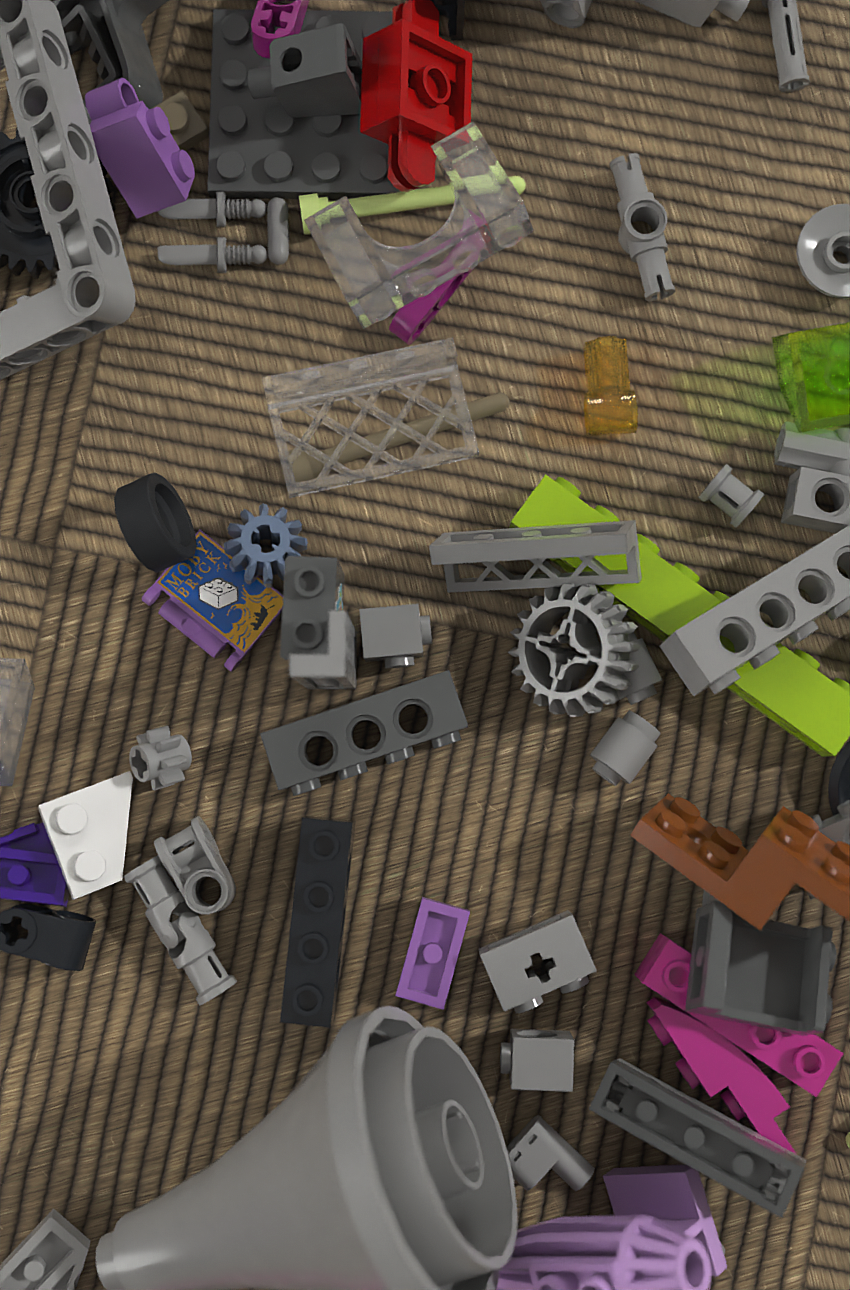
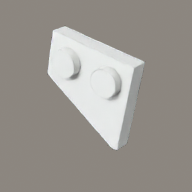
[38,771,133,900]

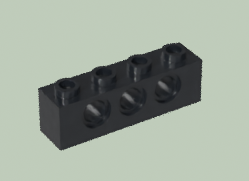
[280,816,356,1028]

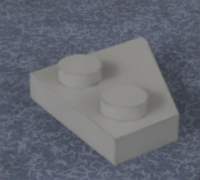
[0,1208,91,1290]

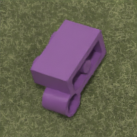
[85,78,195,218]

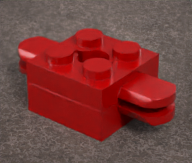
[360,0,473,192]

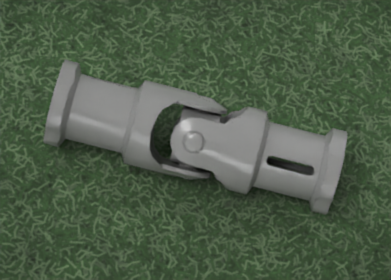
[123,855,237,1006]

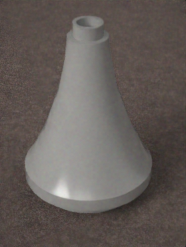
[96,1006,517,1290]

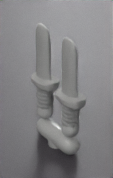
[157,191,290,273]

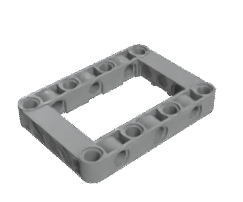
[0,0,136,380]

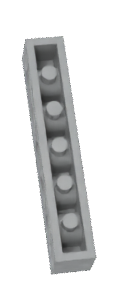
[660,525,850,697]

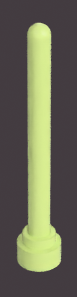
[299,176,526,235]

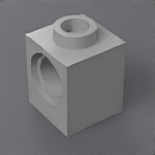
[781,466,850,534]
[500,1029,574,1092]

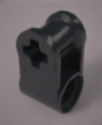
[0,903,96,971]

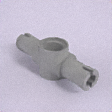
[609,153,676,301]

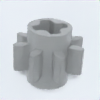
[129,725,192,790]

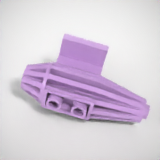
[496,1165,727,1290]

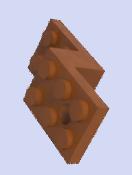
[630,793,850,930]

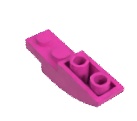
[646,997,796,1154]

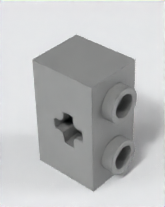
[478,910,597,1014]

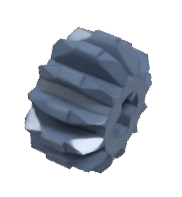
[224,503,308,589]

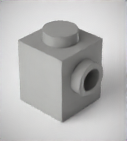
[359,604,432,669]

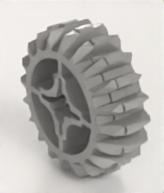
[508,582,642,717]

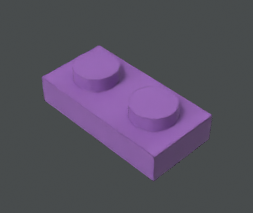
[395,897,470,1010]

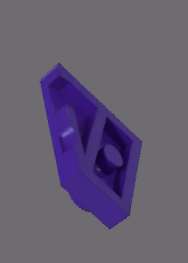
[0,823,70,907]

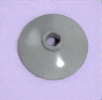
[796,204,850,299]

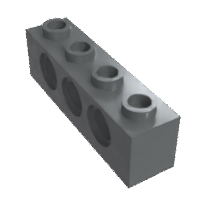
[260,670,468,796]

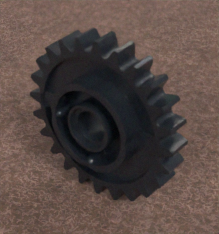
[0,128,116,279]

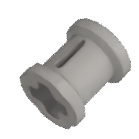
[698,464,764,528]

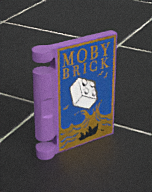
[141,530,283,672]

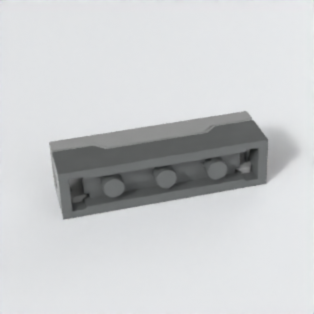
[589,1058,807,1218]

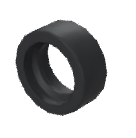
[114,473,196,573]

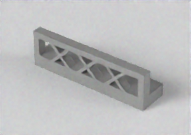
[429,520,642,593]
[289,611,357,690]

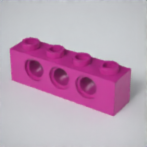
[634,933,844,1097]

